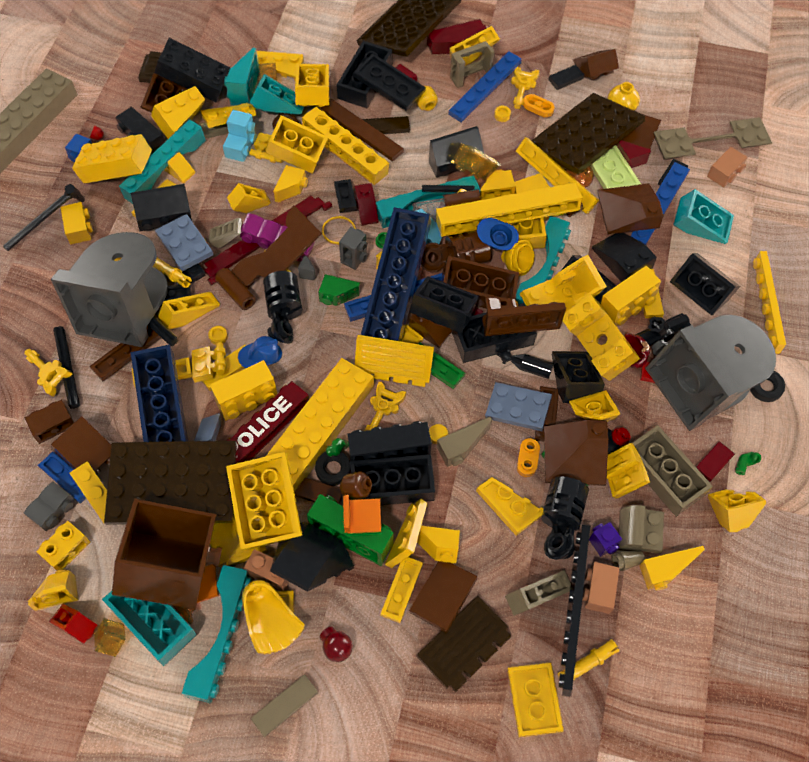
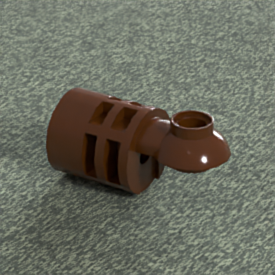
[420,230,491,272]

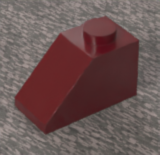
[355,183,378,226]

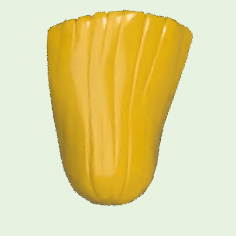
[242,580,305,654]

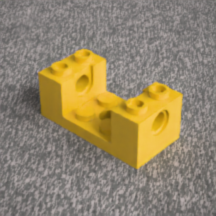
[562,294,640,381]

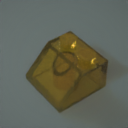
[451,144,501,181]

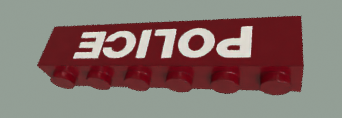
[226,381,309,464]

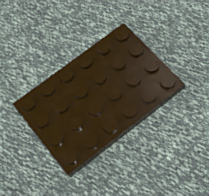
[357,0,461,57]
[531,92,645,175]
[104,441,237,525]

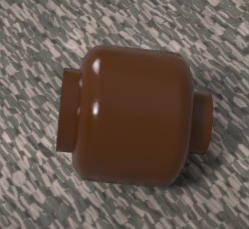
[340,471,372,500]

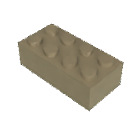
[633,425,713,517]

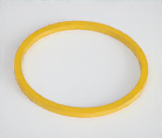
[322,216,356,245]

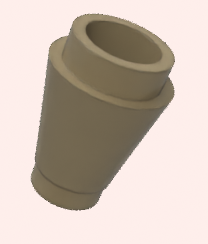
[611,551,645,571]

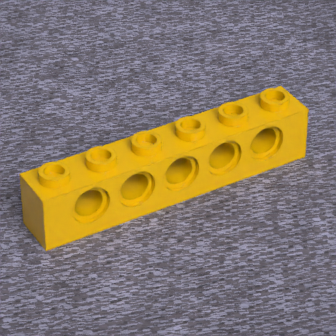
[302,107,389,185]

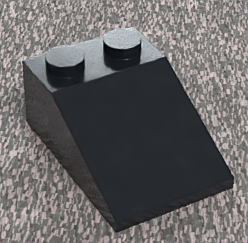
[592,232,657,282]
[551,351,605,404]

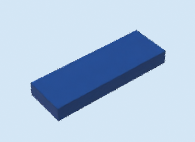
[38,451,86,504]

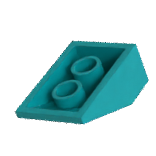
[224,48,260,106]
[249,74,304,114]
[673,189,734,244]

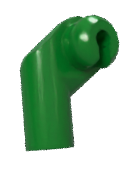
[326,438,348,457]
[735,452,761,475]

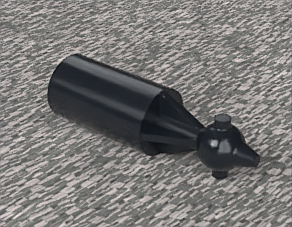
[497,349,554,379]

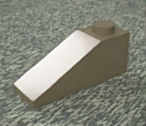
[436,417,492,467]
[505,570,573,616]

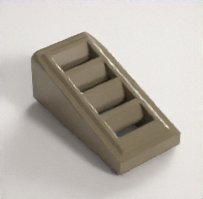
[208,218,242,249]

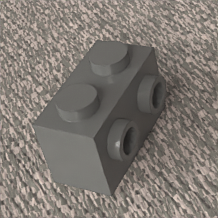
[339,227,368,270]

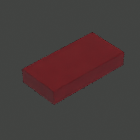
[696,441,735,482]

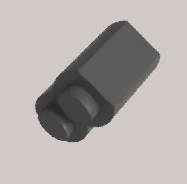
[24,482,75,531]

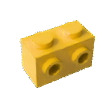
[36,521,90,571]

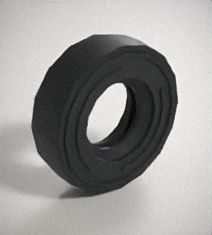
[750,371,786,402]
[315,452,351,486]

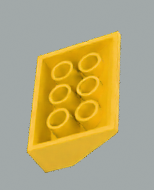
[226,452,302,550]

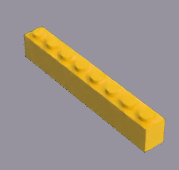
[436,183,582,237]

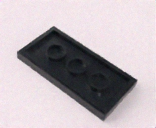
[353,54,426,111]

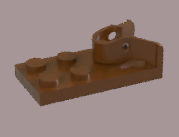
[482,297,566,336]

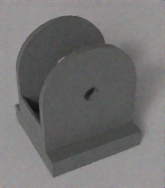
[51,232,168,347]
[645,315,776,431]

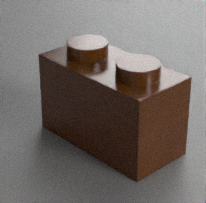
[24,399,74,444]

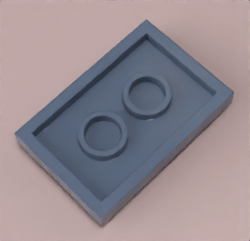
[155,214,214,271]
[485,382,552,431]

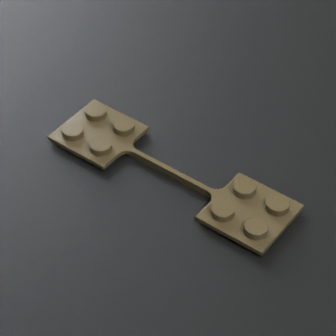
[654,117,772,159]

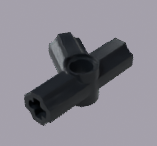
[635,313,691,346]

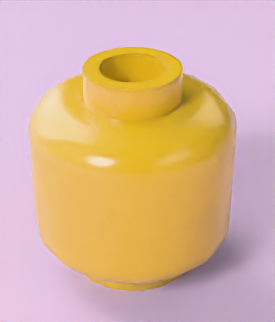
[416,86,438,111]

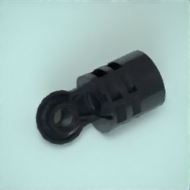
[263,271,303,344]
[541,477,589,560]

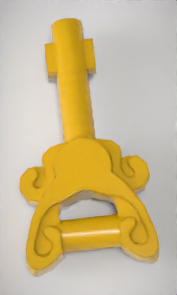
[511,67,539,109]
[24,349,72,397]
[364,381,406,431]

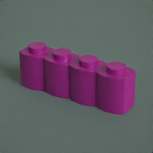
[240,213,314,261]

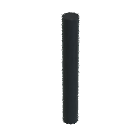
[422,185,475,192]

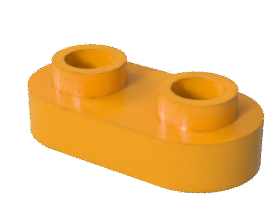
[523,94,555,117]
[517,438,540,477]

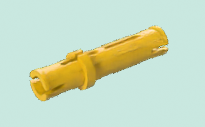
[153,257,192,288]
[557,639,619,680]

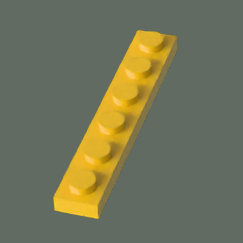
[516,137,599,214]
[753,251,786,354]

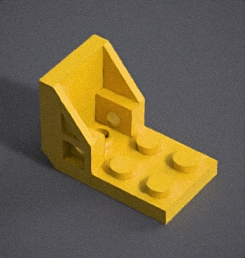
[520,255,607,312]

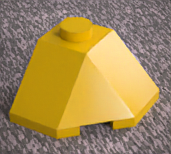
[569,390,620,422]
[708,489,766,532]
[28,569,78,611]

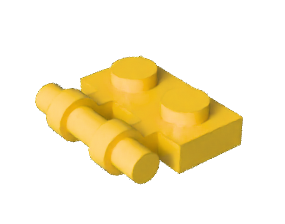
[249,132,283,163]
[192,342,226,383]

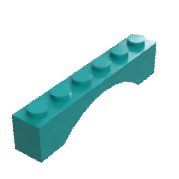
[119,119,206,204]
[376,175,481,229]
[516,216,571,306]
[181,565,252,704]

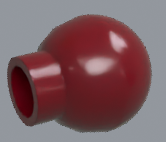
[320,626,353,662]

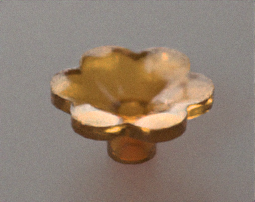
[174,606,196,625]

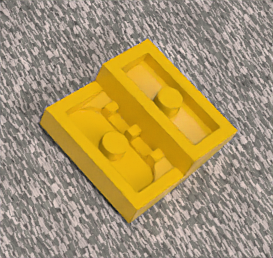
[607,443,650,499]

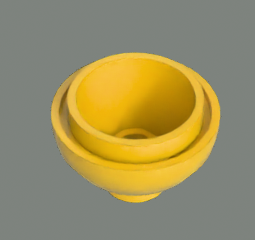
[607,82,640,111]
[501,239,534,276]

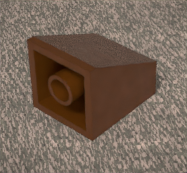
[51,416,111,475]

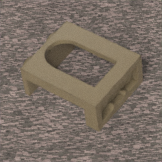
[450,41,494,88]

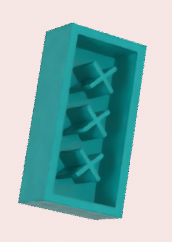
[102,591,197,666]

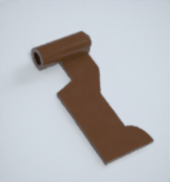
[215,205,322,310]

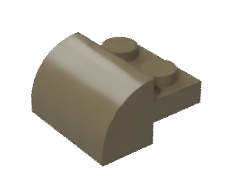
[618,505,664,554]

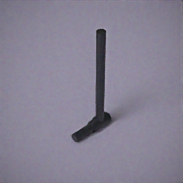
[3,184,85,251]

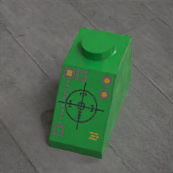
[318,274,361,306]

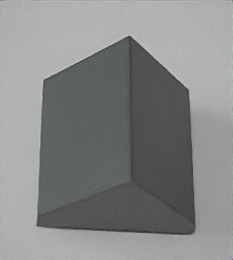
[298,256,316,280]

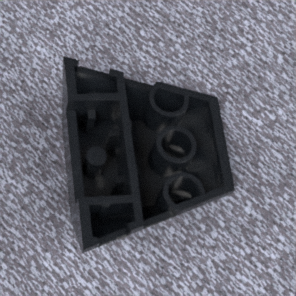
[270,521,354,592]

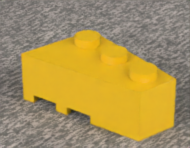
[151,86,205,139]

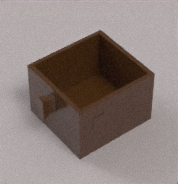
[112,499,222,609]

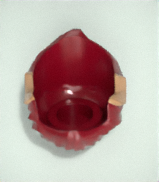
[624,332,650,369]

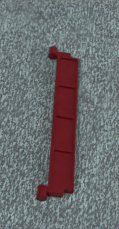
[204,195,332,285]

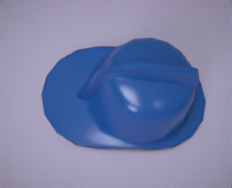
[477,218,519,251]
[238,336,282,368]

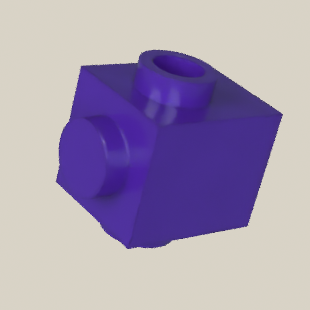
[589,522,622,557]

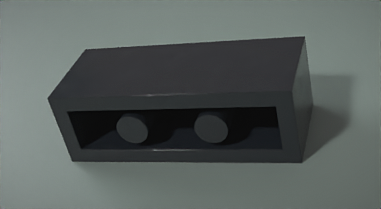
[115,106,165,156]

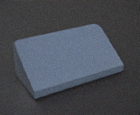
[194,413,222,441]

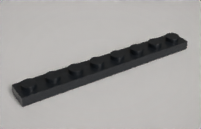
[558,525,591,697]

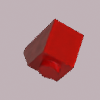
[49,604,97,644]

